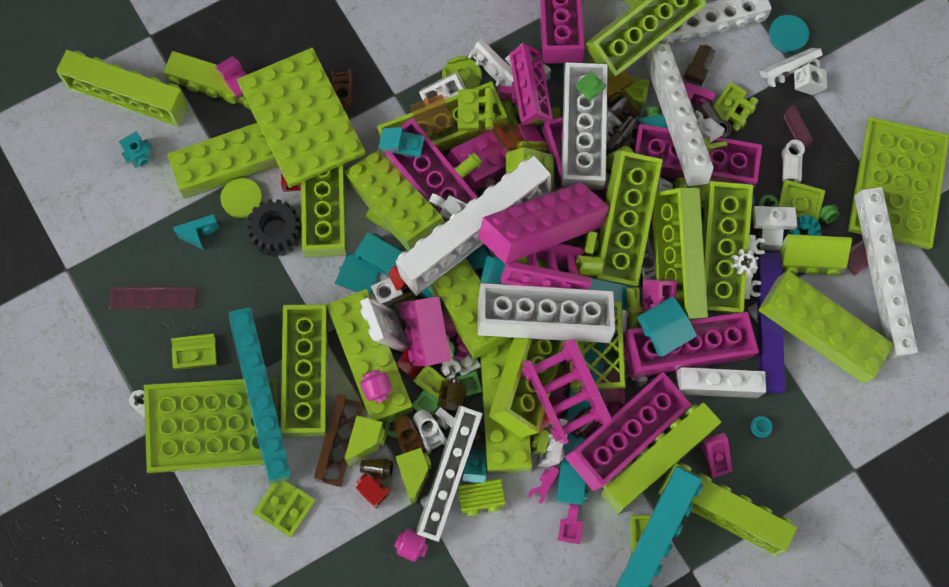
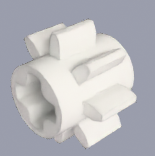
[731,249,759,275]

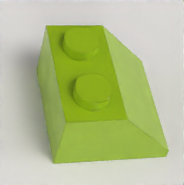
[345,416,387,467]
[396,448,431,505]

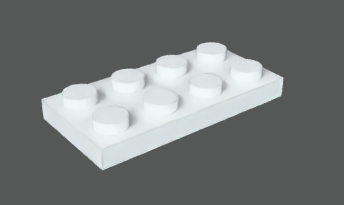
[360,298,410,353]

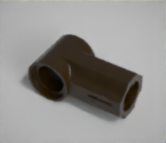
[683,44,716,86]
[693,100,731,138]

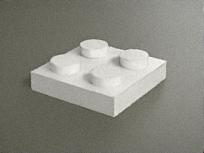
[537,418,568,468]

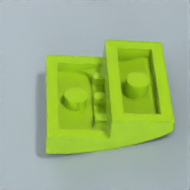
[252,481,315,538]

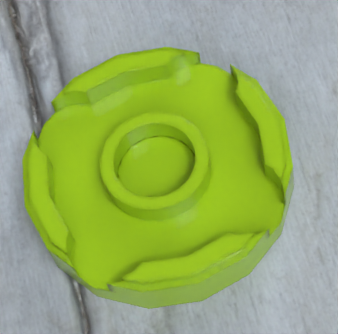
[442,56,482,89]
[220,178,262,219]

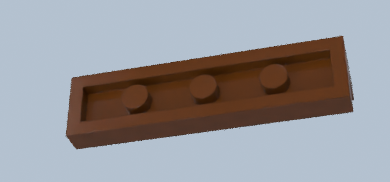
[314,394,364,488]

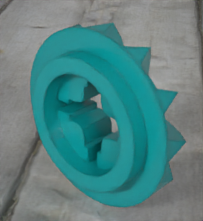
[787,215,821,236]

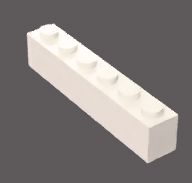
[416,406,483,542]

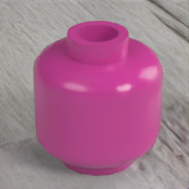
[360,369,393,403]
[394,528,429,562]

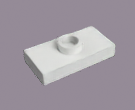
[752,206,797,230]

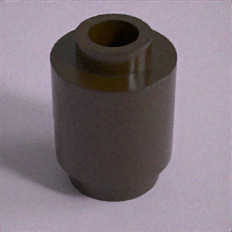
[571,406,600,439]

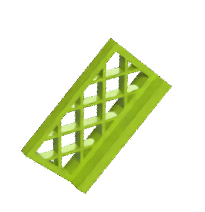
[570,302,625,393]

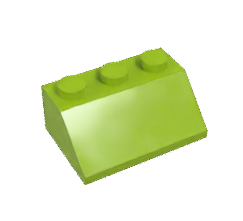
[778,234,852,277]

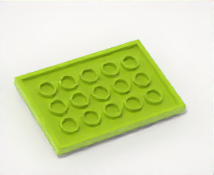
[237,47,365,188]
[848,117,949,250]
[144,377,280,474]

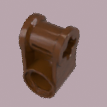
[331,69,353,109]
[393,415,426,454]

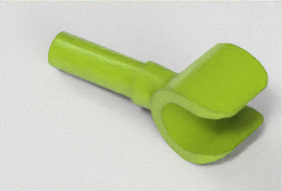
[704,139,727,153]

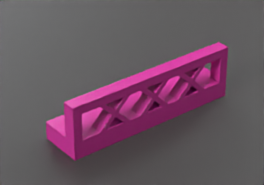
[509,44,553,125]

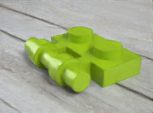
[713,81,758,133]
[458,88,496,131]

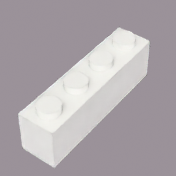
[674,367,766,398]

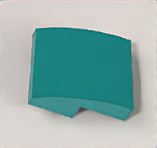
[637,297,697,356]

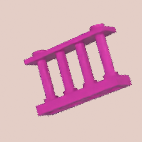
[500,243,592,290]
[522,339,613,444]

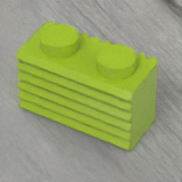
[457,478,505,517]

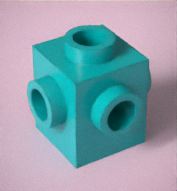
[118,131,153,168]

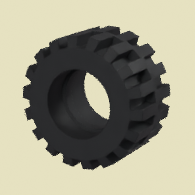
[247,199,302,257]

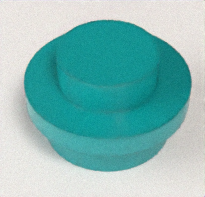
[750,416,773,438]

